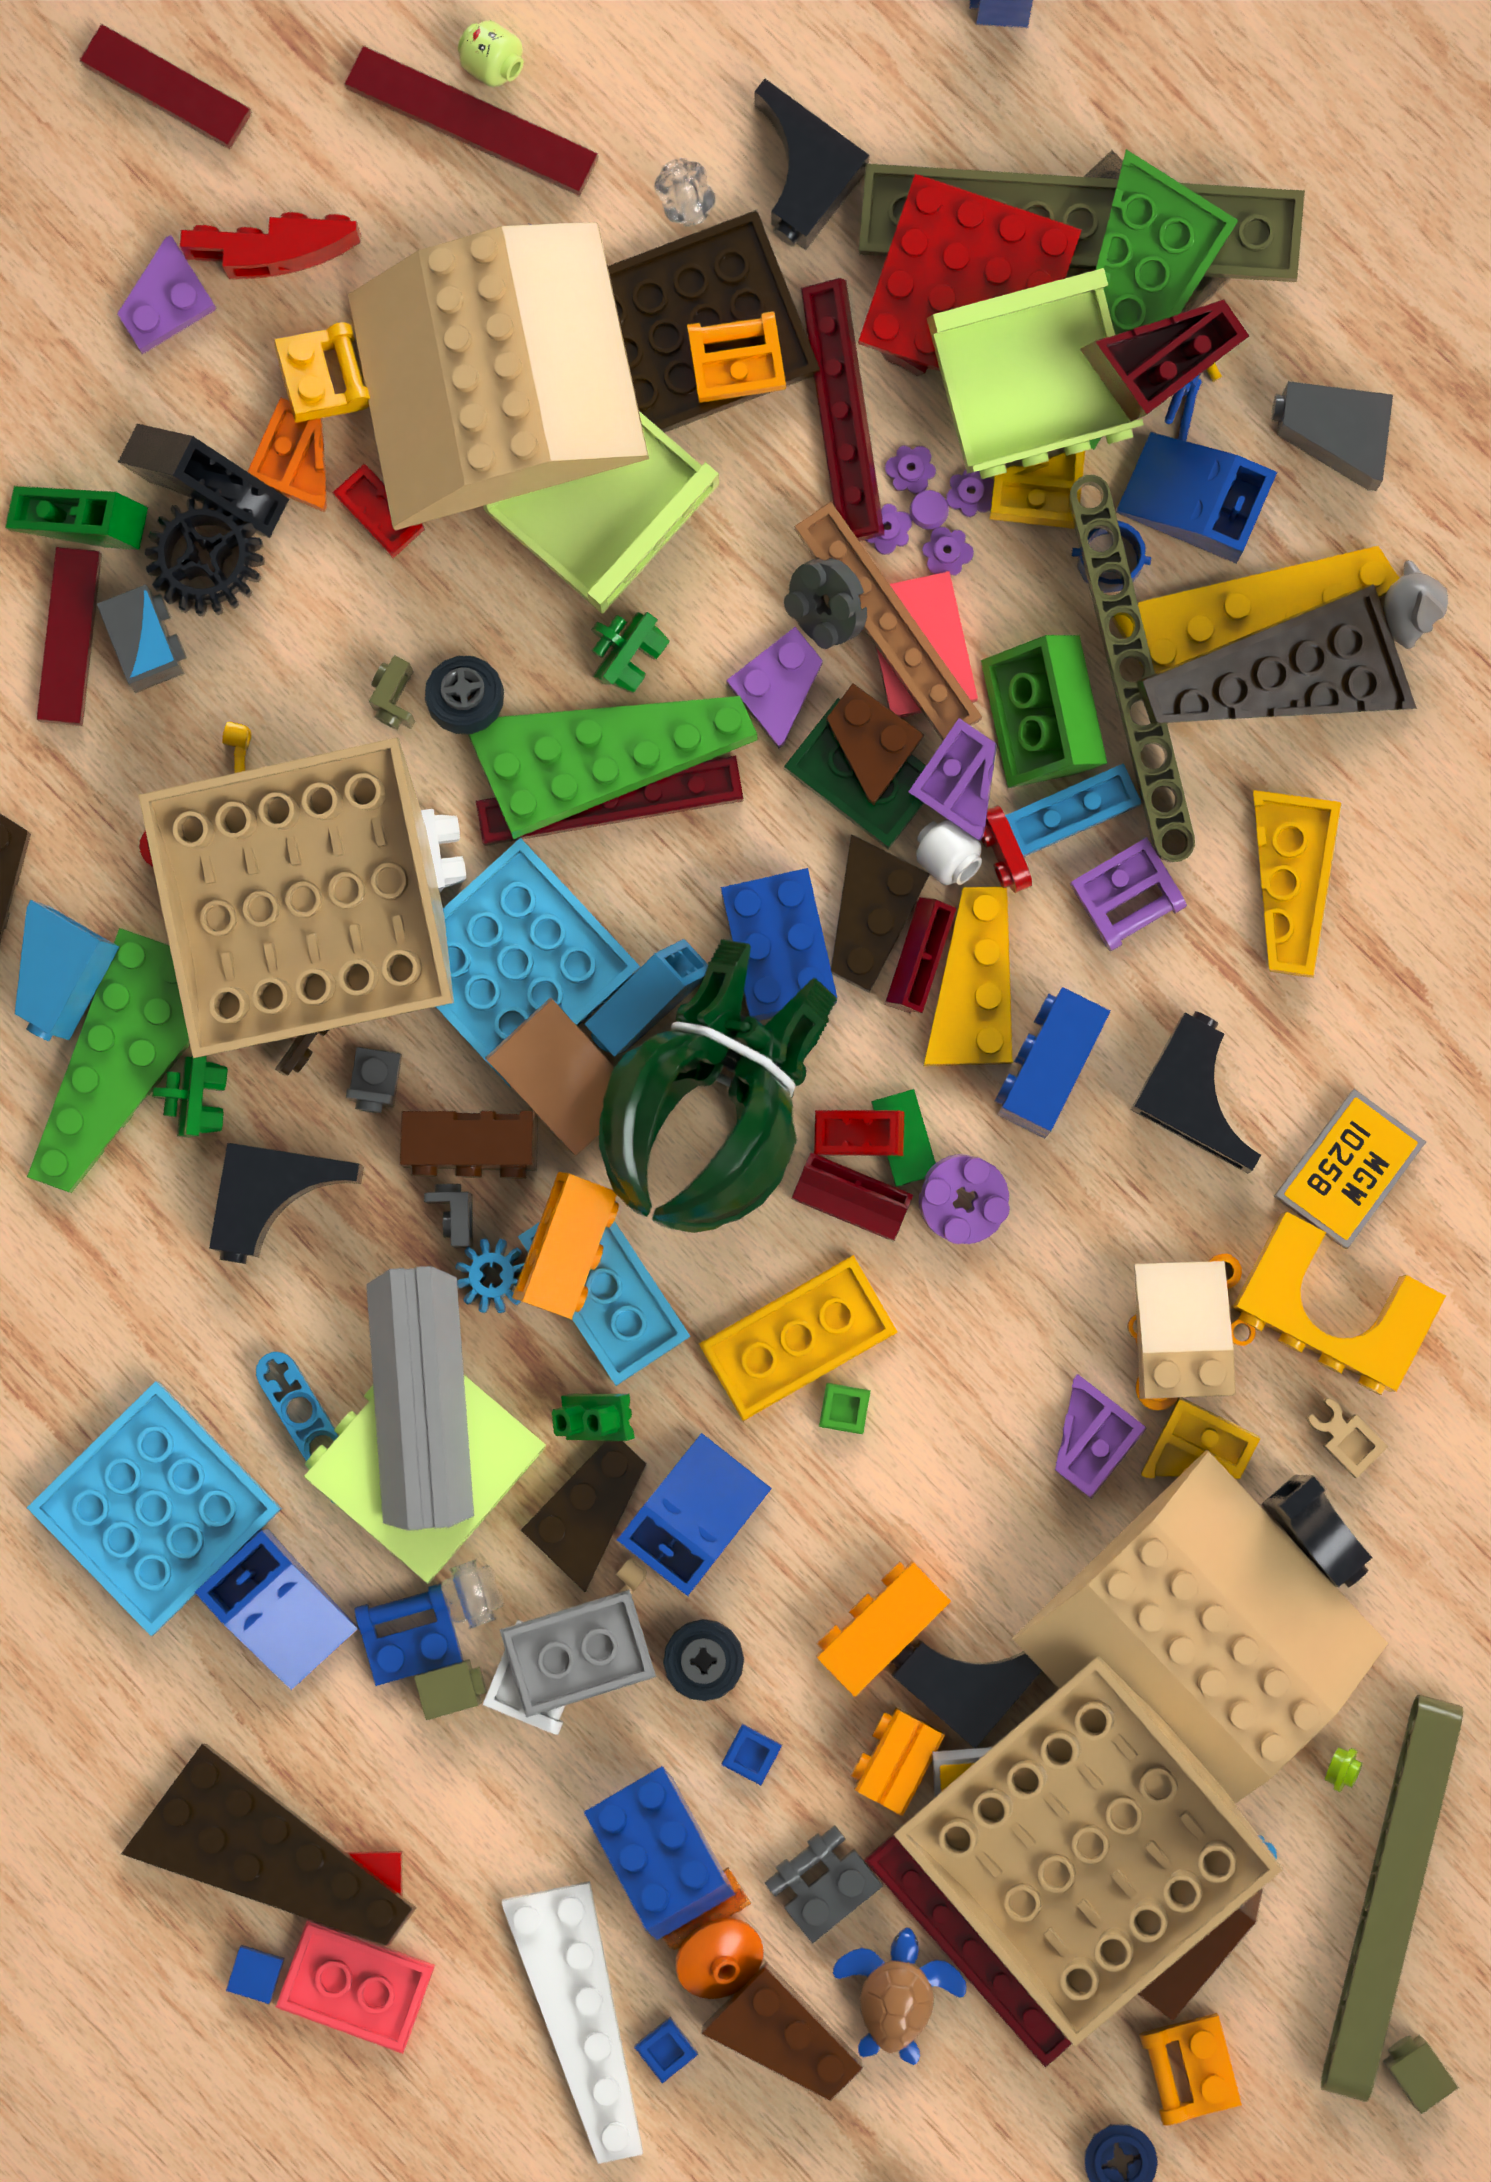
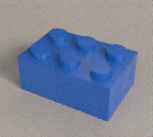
[721,868,838,1021]
[995,987,1111,1139]
[584,1766,736,1940]

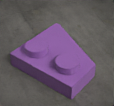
[909,718,997,841]
[1055,1374,1147,1499]

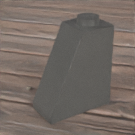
[1272,381,1393,491]

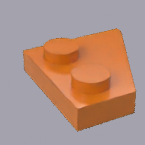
[247,397,327,513]

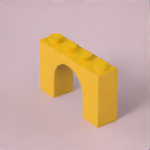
[1232,1211,1446,1395]

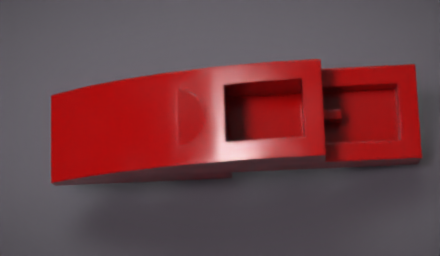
[180,212,361,279]

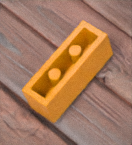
[512,1172,619,1319]
[816,1561,951,1697]

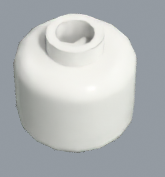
[916,820,982,885]

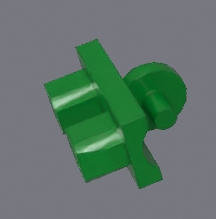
[591,612,670,692]
[152,1056,228,1138]
[552,1394,635,1441]

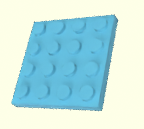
[436,838,641,1088]
[27,1381,282,1636]

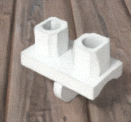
[421,809,466,893]

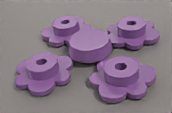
[865,446,994,575]

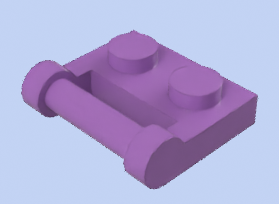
[1070,837,1187,951]

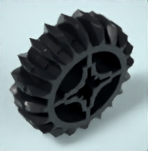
[145,498,265,616]

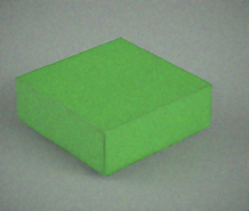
[819,1383,871,1435]

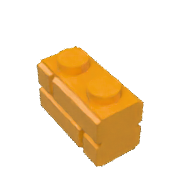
[851,1707,945,1816]

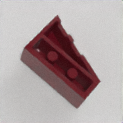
[1080,300,1249,421]

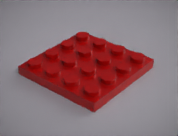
[858,174,1082,372]

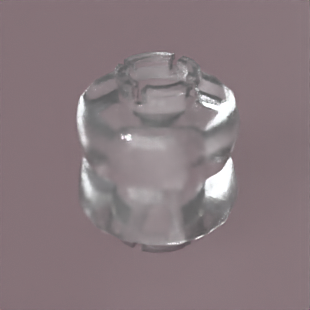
[654,158,716,226]
[441,1559,504,1629]

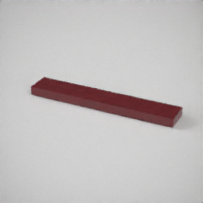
[344,46,598,196]
[801,278,885,541]
[476,756,744,846]
[864,1829,1072,2068]

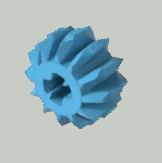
[455,1238,524,1313]

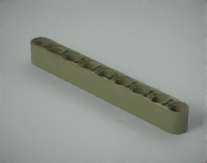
[1068,475,1195,862]
[1321,1695,1463,2102]

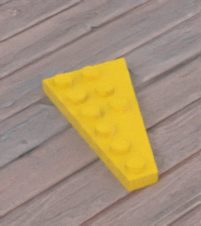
[1111,545,1400,723]

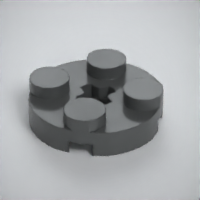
[784,558,867,649]

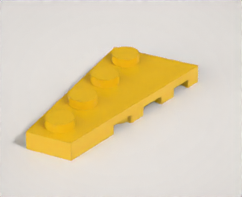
[1253,790,1342,978]
[923,886,1013,1066]

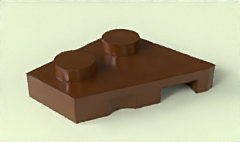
[826,683,924,806]

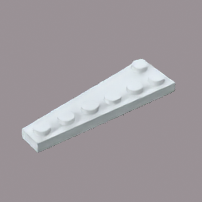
[502,1881,643,2164]

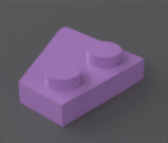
[117,235,216,354]
[726,627,823,749]

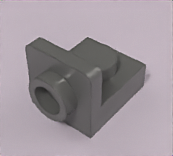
[346,1047,402,1113]
[424,1184,473,1248]

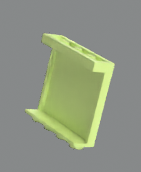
[927,268,1144,479]
[483,411,719,614]
[304,1375,546,1584]

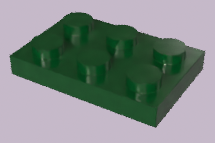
[784,698,926,849]

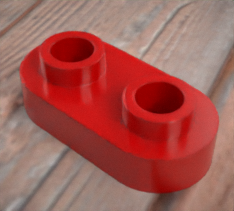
[981,805,1032,893]

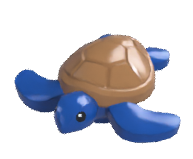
[833,1928,967,2065]

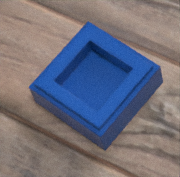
[721,1723,782,1786]
[226,1945,285,2004]
[634,2017,698,2083]

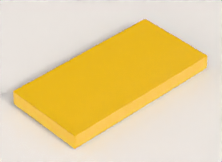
[699,1255,898,1421]

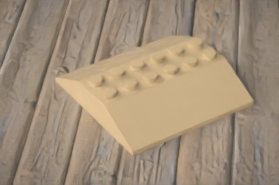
[348,222,649,530]
[138,737,454,1058]
[1012,1450,1388,1804]
[893,1656,1283,2047]

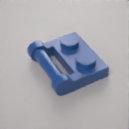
[354,1583,464,1686]

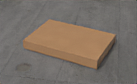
[485,998,615,1156]

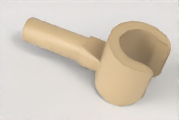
[616,1557,647,1595]

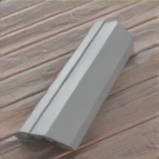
[366,1266,474,1531]

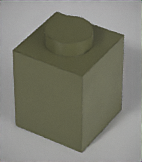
[414,1659,487,1721]
[1383,2035,1459,2114]

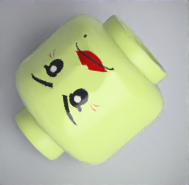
[458,20,524,87]

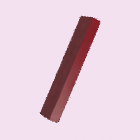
[79,24,252,150]
[36,547,102,726]

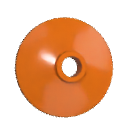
[675,1918,764,1999]

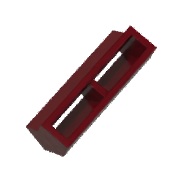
[885,897,957,1013]
[791,1153,913,1242]

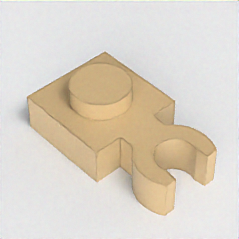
[1306,1398,1389,1478]

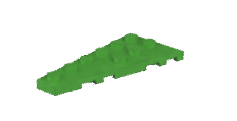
[1089,149,1239,449]
[468,696,758,839]
[27,928,190,1193]

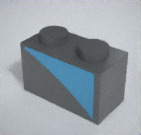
[97,584,187,693]

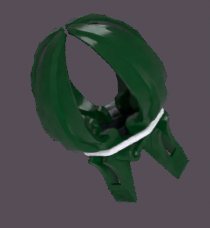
[599,939,837,1233]

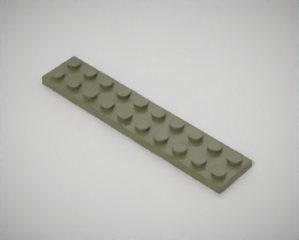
[859,163,1305,282]

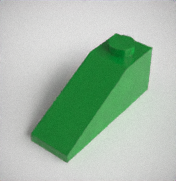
[5,486,148,550]

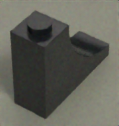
[754,79,870,250]
[118,423,289,538]
[1131,1011,1261,1174]
[209,1143,364,1264]
[1262,1474,1372,1588]
[891,1640,1042,1748]

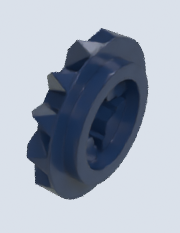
[1085,2124,1158,2182]

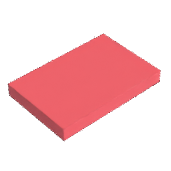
[875,571,978,717]
[276,1919,435,2054]

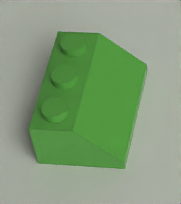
[981,635,1107,788]

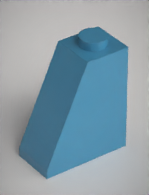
[15,900,119,1041]
[585,939,708,1057]

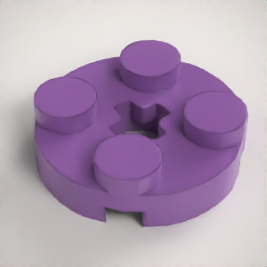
[919,1154,1010,1244]

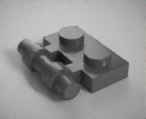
[764,1825,883,1944]

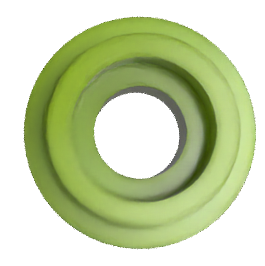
[1325,1747,1362,1792]

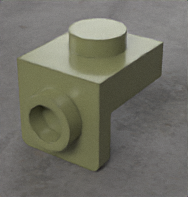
[369,655,415,730]

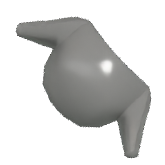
[1383,560,1448,649]

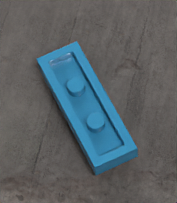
[1005,763,1142,857]

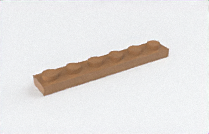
[794,502,982,741]

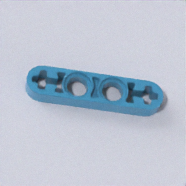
[256,1352,339,1504]

